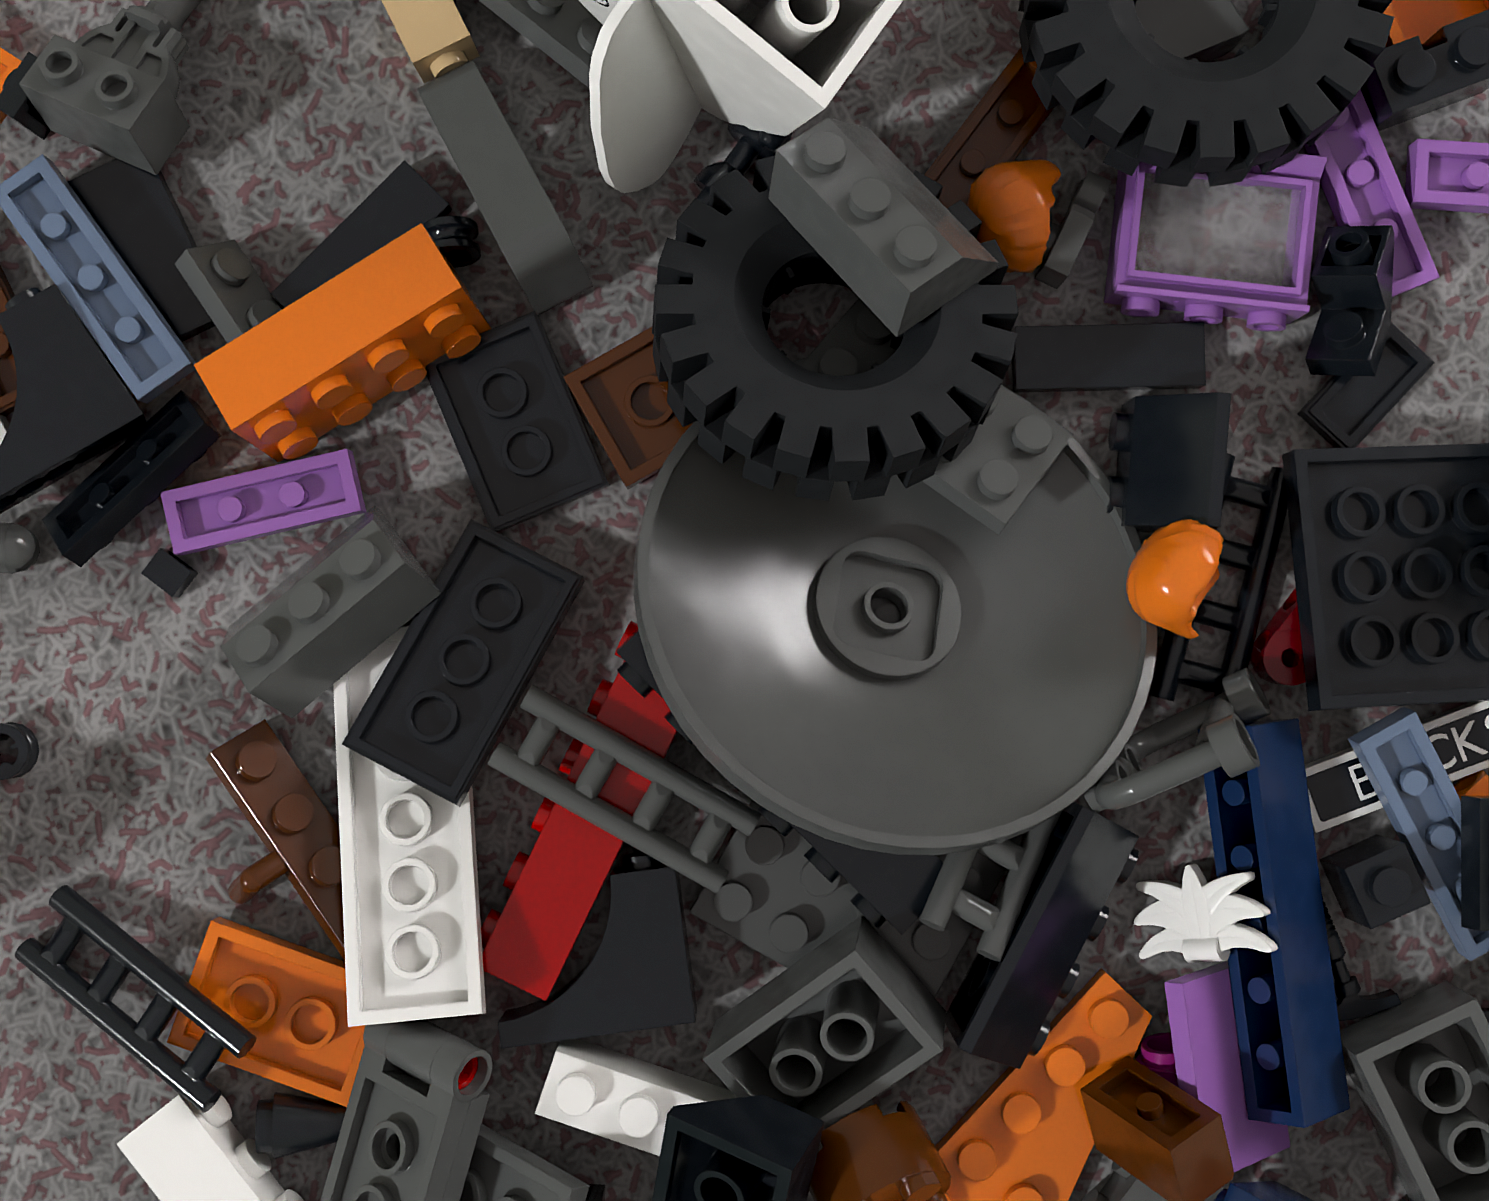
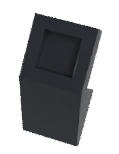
[1305,225,1394,377]

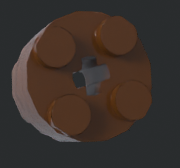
[809,1101,951,1201]

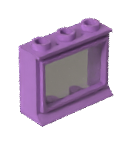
[1104,153,1328,332]

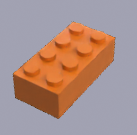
[194,223,492,462]

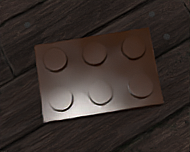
[563,327,693,489]

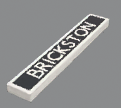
[1305,701,1489,833]

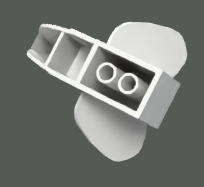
[579,0,903,193]

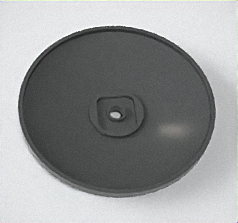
[634,357,1157,855]

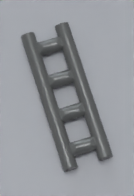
[487,685,761,894]
[919,810,1063,962]

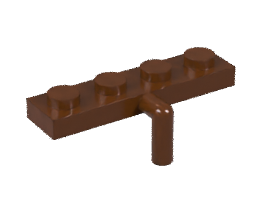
[206,719,345,961]

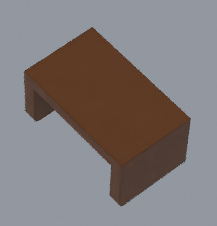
[1080,1056,1234,1201]

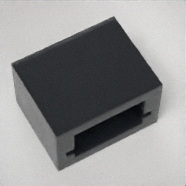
[141,548,198,598]

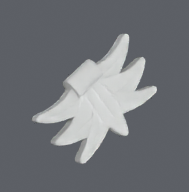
[1134,863,1278,963]

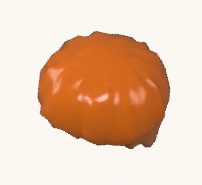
[967,159,1061,273]
[1126,519,1224,639]

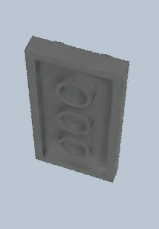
[800,298,1074,535]

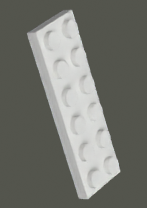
[333,626,486,1027]

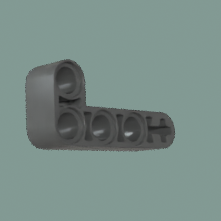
[417,59,593,316]

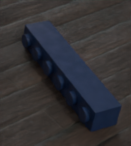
[1198,718,1350,1128]

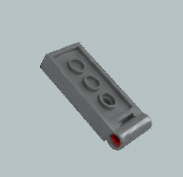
[321,1019,492,1201]

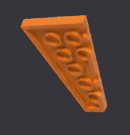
[935,968,1152,1201]

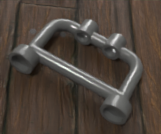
[1083,667,1271,813]

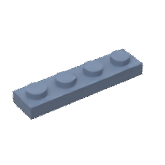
[0,154,196,404]
[1348,707,1489,961]

